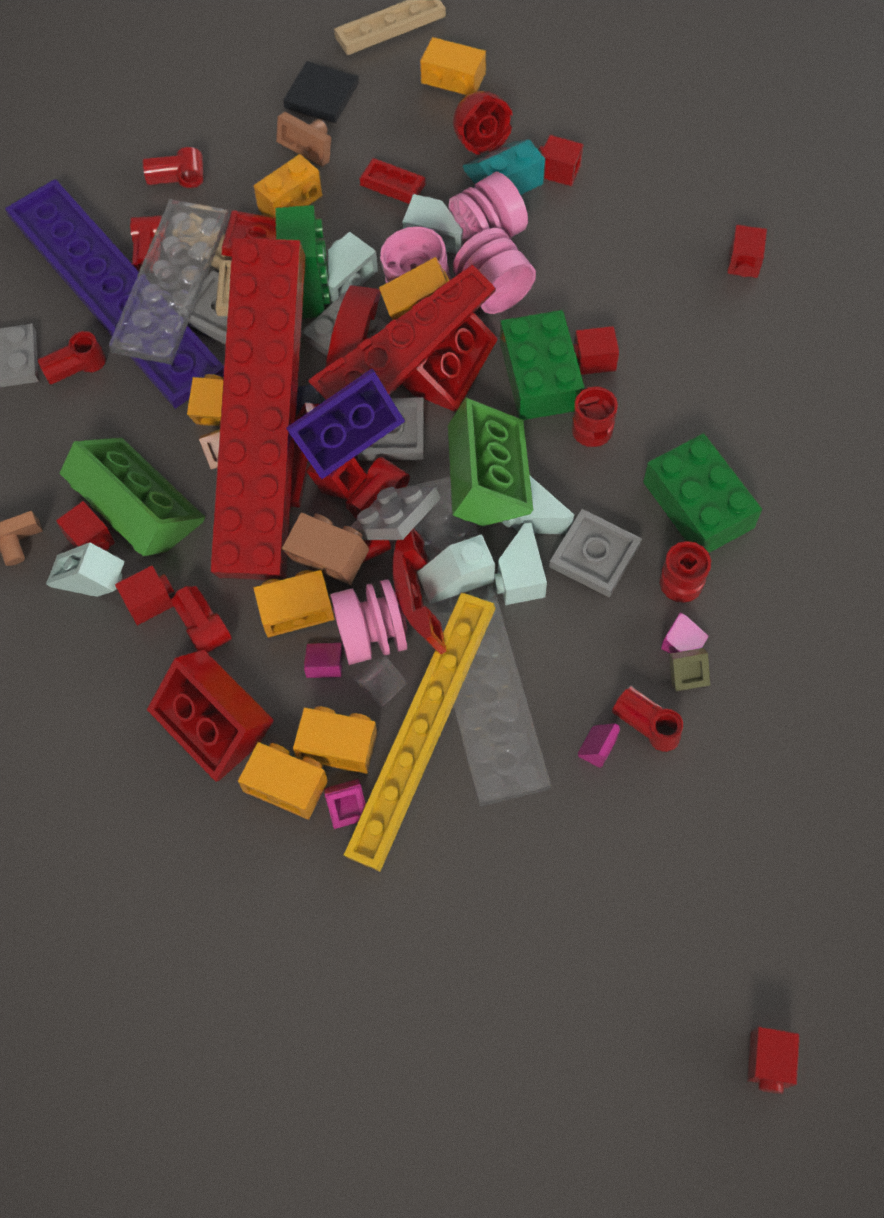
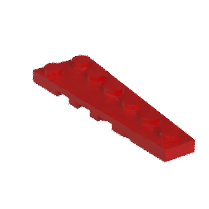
[308,264,496,400]

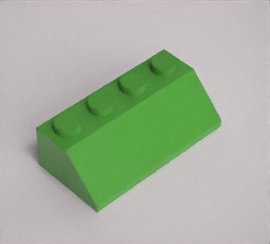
[448,398,534,526]
[59,438,206,556]

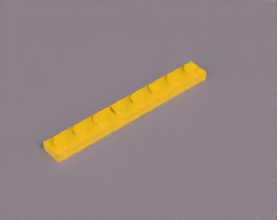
[344,592,496,872]

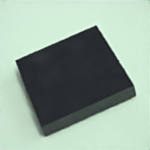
[283,61,359,123]

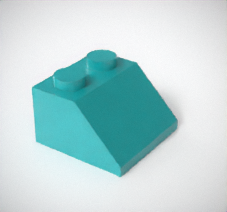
[463,139,545,195]

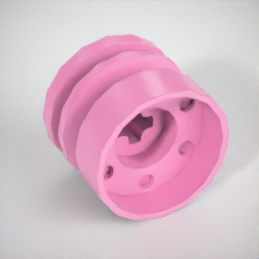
[448,172,528,243]
[380,227,451,283]
[453,227,536,314]
[330,579,407,665]

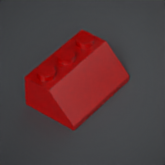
[402,313,498,411]
[147,650,274,782]

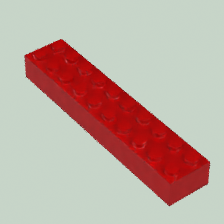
[211,238,305,580]

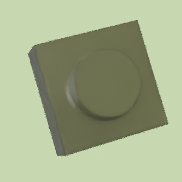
[669,648,710,691]

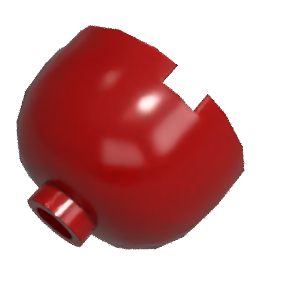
[453,91,513,155]

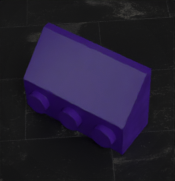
[286,369,405,479]

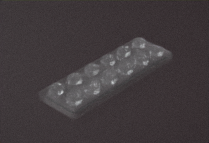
[109,199,229,365]

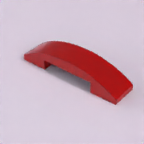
[325,285,381,368]
[393,528,447,654]

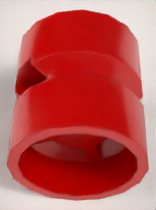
[572,386,618,447]
[659,541,711,603]

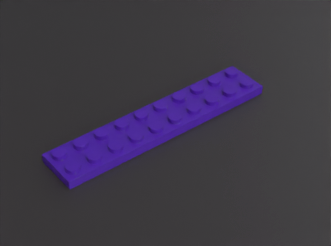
[5,179,224,409]

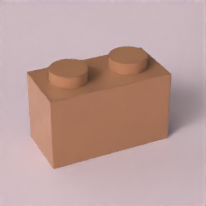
[282,512,369,585]

